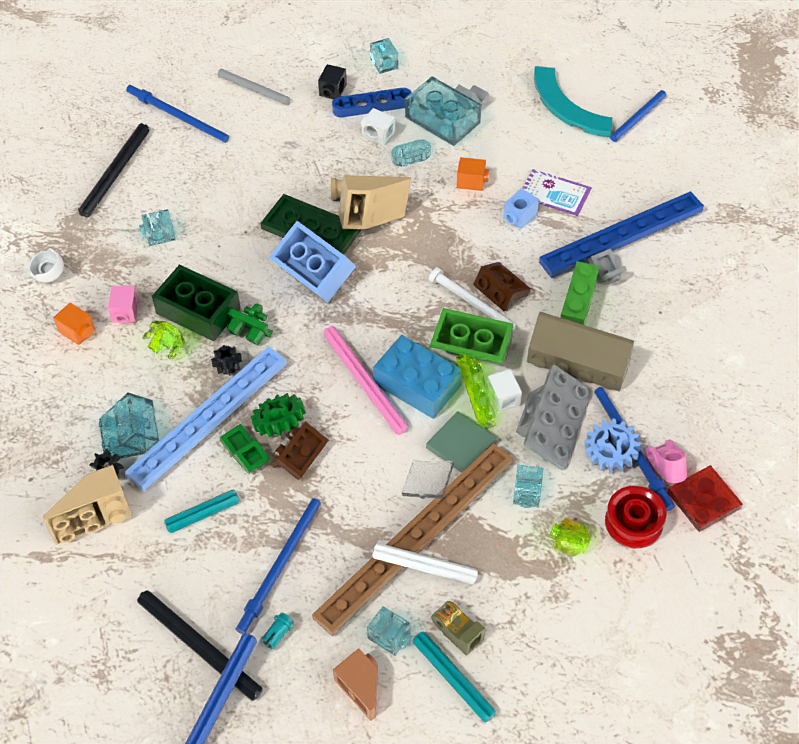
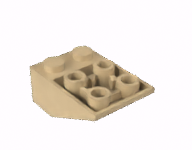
[339,175,411,229]
[43,465,131,545]

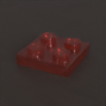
[667,465,743,532]

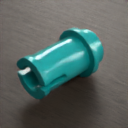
[260,612,294,650]

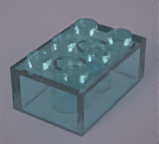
[405,76,482,146]

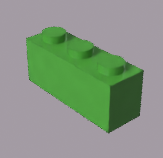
[560,261,600,325]

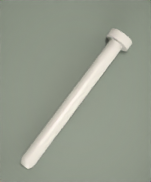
[429,267,516,331]

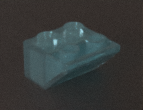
[99,392,159,459]

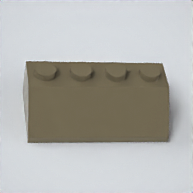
[527,312,634,392]

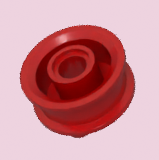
[605,486,667,549]

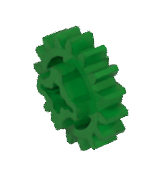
[251,393,306,437]

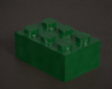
[152,264,241,342]

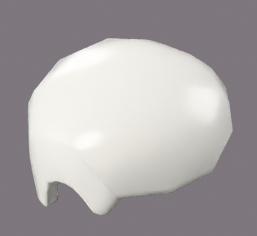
[29,248,64,283]

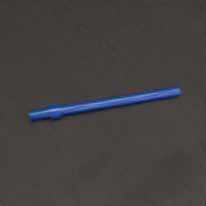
[126,85,229,143]
[594,387,675,511]
[235,498,321,634]

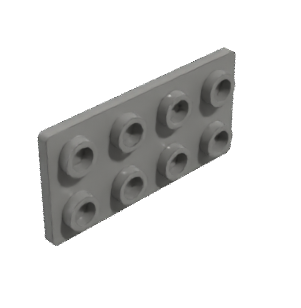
[516,365,591,470]

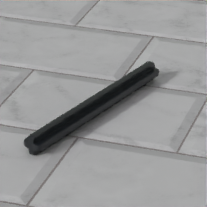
[78,123,149,218]
[137,590,263,701]

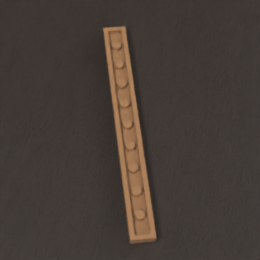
[312,443,513,636]

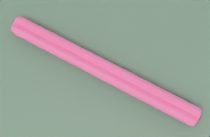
[324,326,407,435]

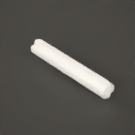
[372,543,478,584]

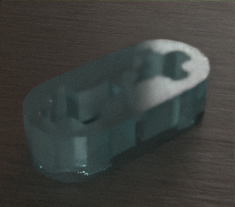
[392,139,431,167]

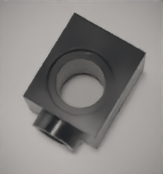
[318,64,347,99]

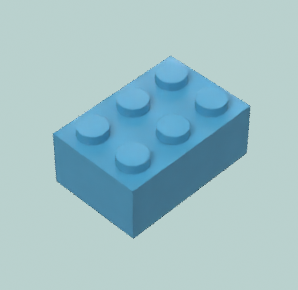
[373,335,462,419]

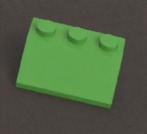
[430,308,513,364]

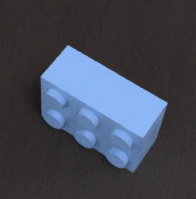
[269,221,356,303]

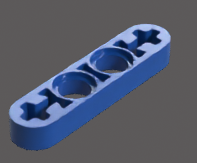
[332,88,412,117]

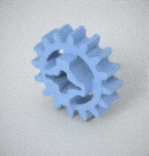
[584,419,641,473]

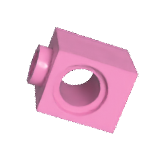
[108,286,139,323]

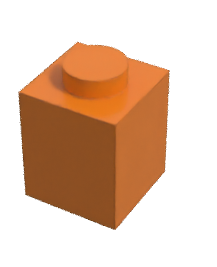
[457,157,490,191]
[53,303,95,345]

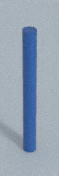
[610,90,666,142]

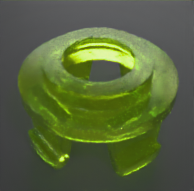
[142,321,185,359]

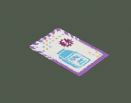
[522,169,592,216]

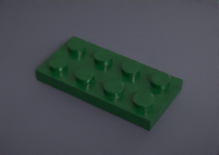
[260,194,361,255]

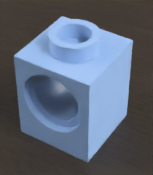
[503,188,539,229]

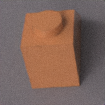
[333,648,378,721]

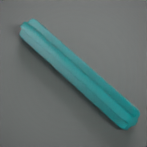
[413,631,496,722]

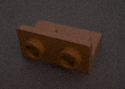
[473,262,531,311]
[271,421,329,480]

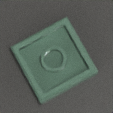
[426,411,497,473]

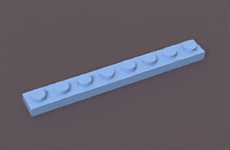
[125,346,287,492]

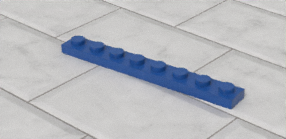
[539,191,704,278]

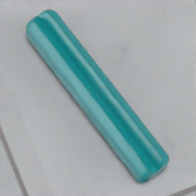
[164,490,239,533]

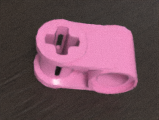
[645,439,687,483]

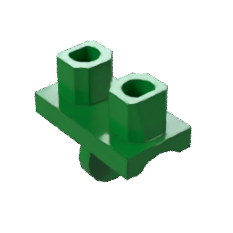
[226,303,273,346]

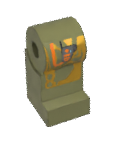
[431,601,485,656]

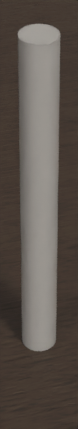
[218,68,290,105]

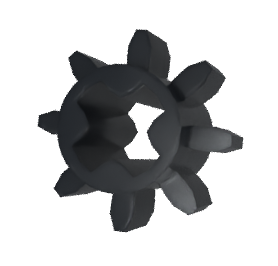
[211,345,242,376]
[89,449,124,479]

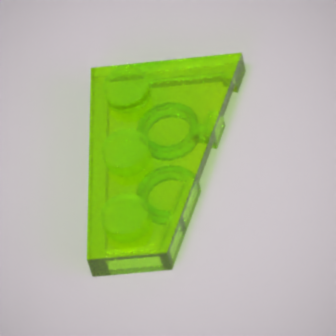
[456,353,496,429]

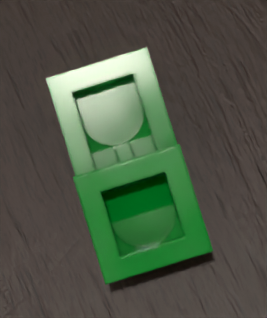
[220,424,270,474]

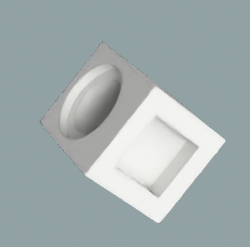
[361,108,395,146]
[486,369,522,413]

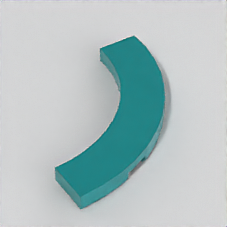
[534,66,613,137]

